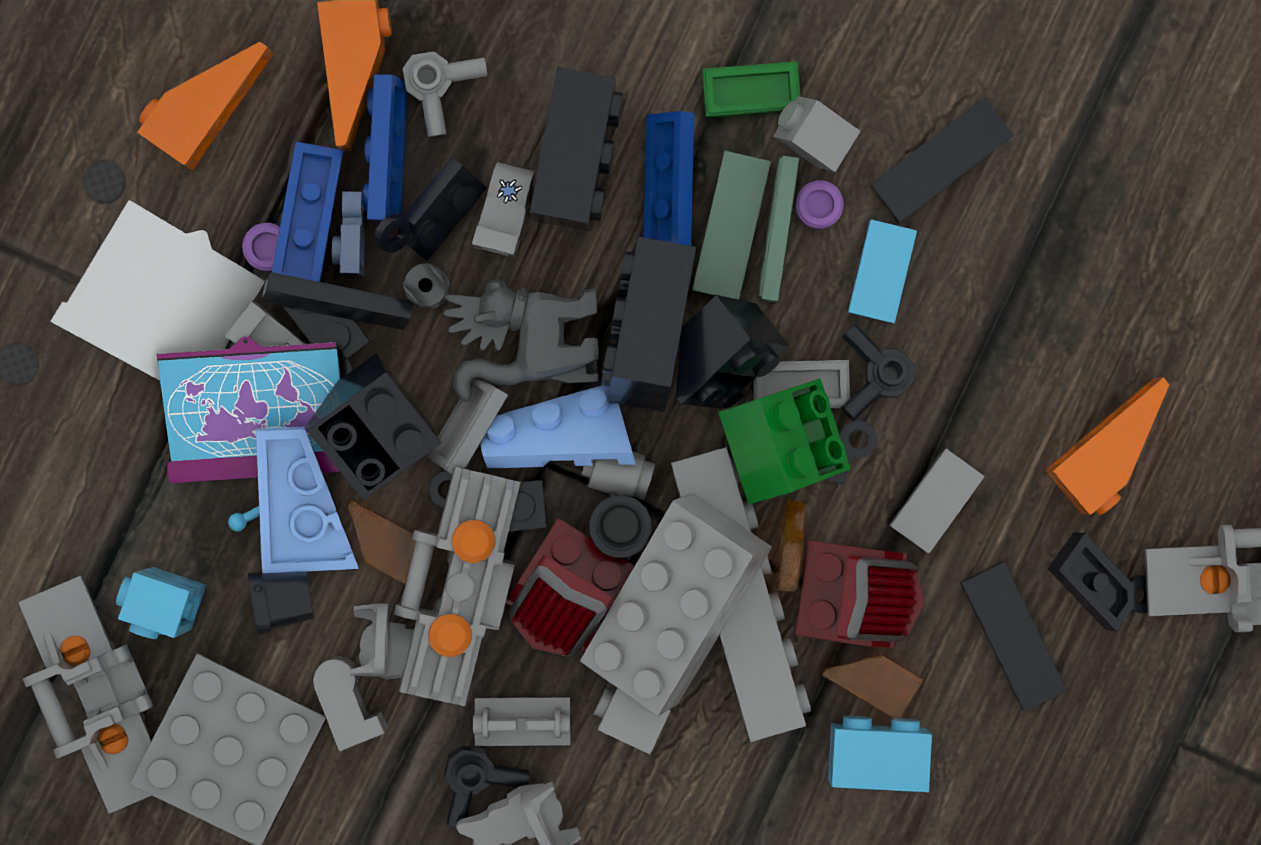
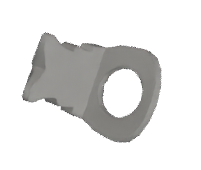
[350,603,414,680]
[456,781,581,845]

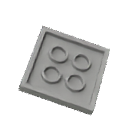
[129,653,326,845]

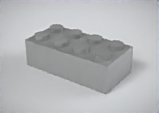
[580,493,772,716]

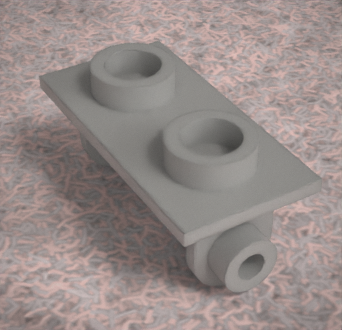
[473,697,570,746]

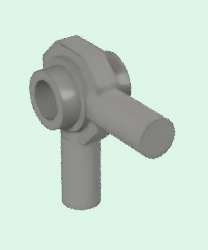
[403,52,487,137]

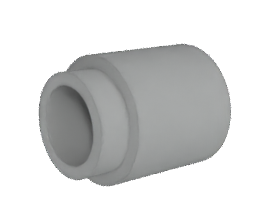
[581,451,655,500]

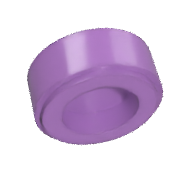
[795,180,844,229]
[242,223,280,272]

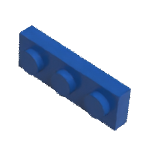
[362,74,408,223]
[643,111,694,246]
[272,142,343,282]

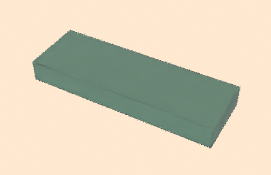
[692,151,771,300]
[757,155,799,304]

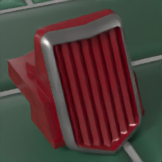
[505,518,635,656]
[795,540,925,648]

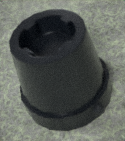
[589,491,652,561]
[248,571,314,635]

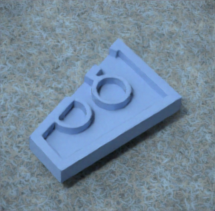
[480,385,636,468]
[256,426,359,574]

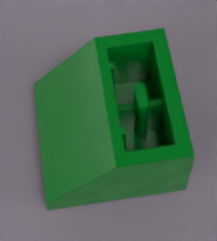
[718,378,851,504]

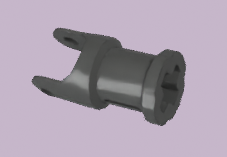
[403,263,450,309]

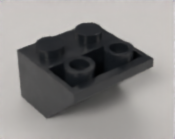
[676,295,789,409]
[305,353,442,500]

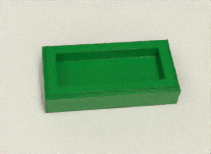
[702,61,800,118]

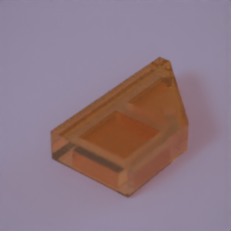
[348,500,416,584]
[775,500,806,592]
[822,654,923,718]

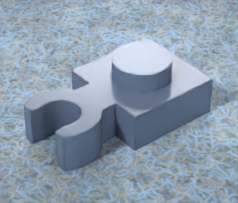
[332,192,365,276]

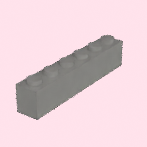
[670,447,811,742]

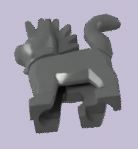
[444,279,599,402]

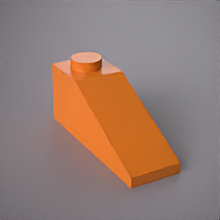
[317,0,392,151]
[137,42,275,171]
[1045,377,1170,515]

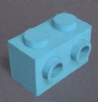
[116,567,207,639]
[828,716,932,792]

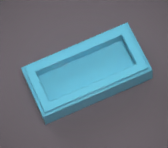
[847,220,917,324]

